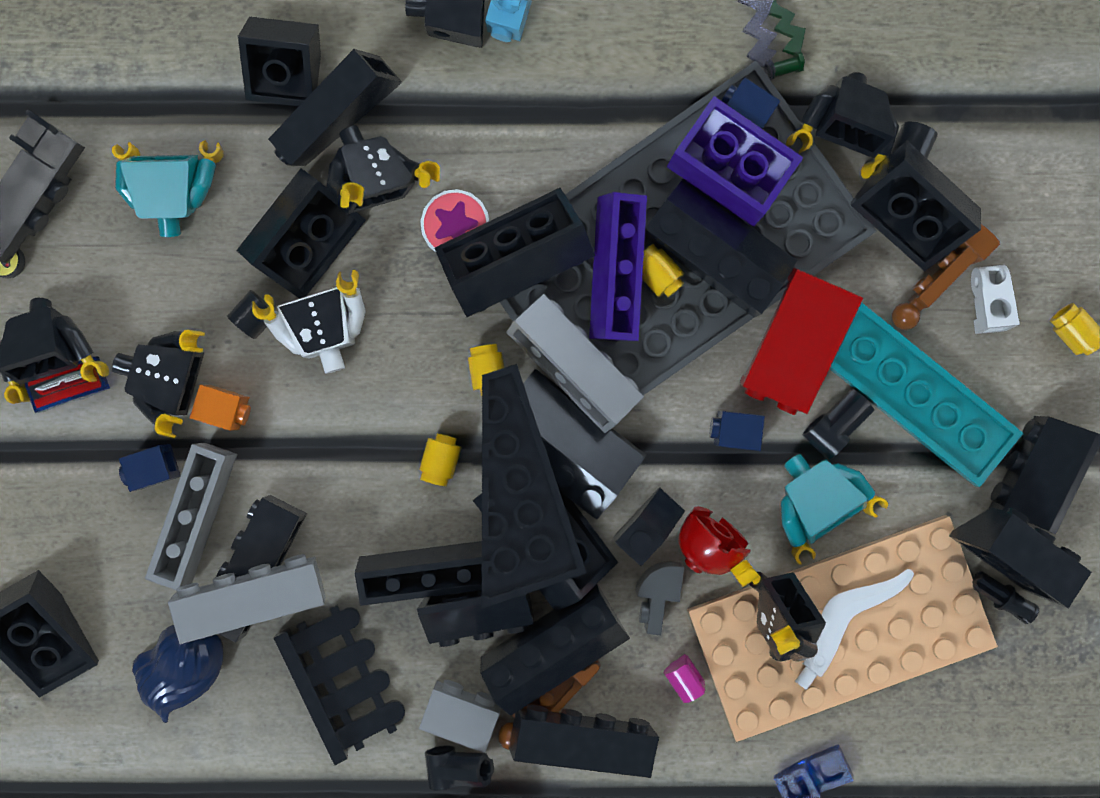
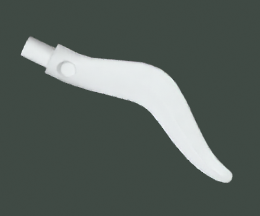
[795,569,914,690]

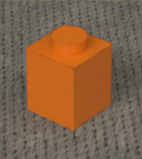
[190,385,251,431]

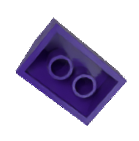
[667,96,803,227]

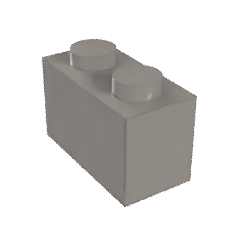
[419,680,500,753]

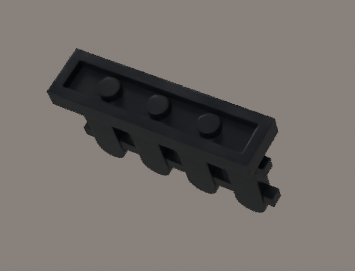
[274,604,405,766]

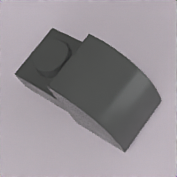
[635,561,684,636]

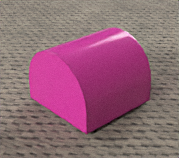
[663,654,705,703]

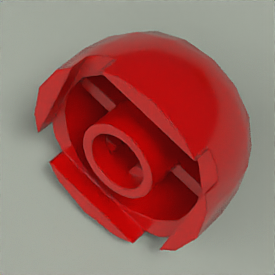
[678,506,751,575]

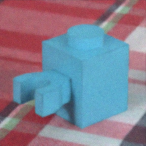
[485,0,532,42]

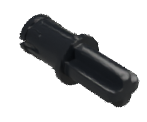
[972,571,1039,624]

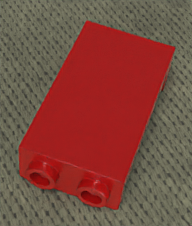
[740,267,863,415]

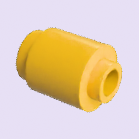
[642,244,685,297]
[1050,303,1100,356]
[468,344,504,396]
[419,433,462,487]

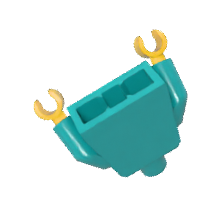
[112,140,224,237]
[781,454,888,565]

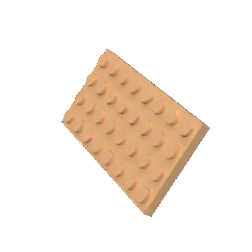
[687,515,998,742]

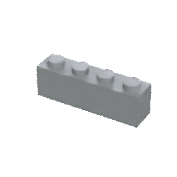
[506,294,644,433]
[145,443,237,590]
[168,554,326,644]

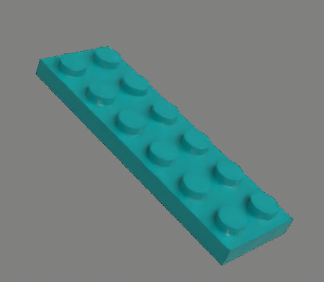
[830,302,1023,487]

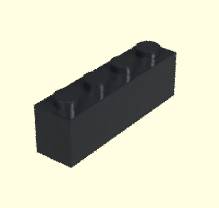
[216,495,307,643]
[354,541,482,606]
[508,704,659,778]

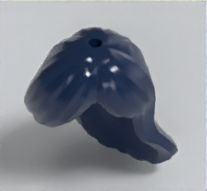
[132,625,224,723]

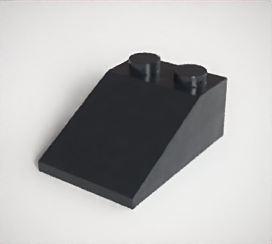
[0,570,99,698]

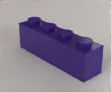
[589,192,647,341]

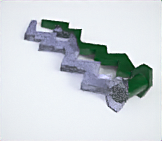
[738,0,806,80]

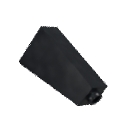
[268,49,402,166]

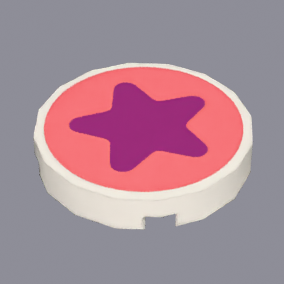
[420,189,489,252]

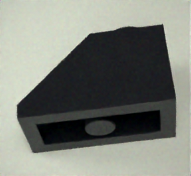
[613,487,685,566]

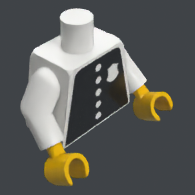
[252,270,366,374]

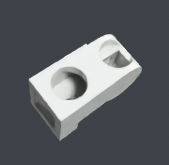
[971,265,1020,334]

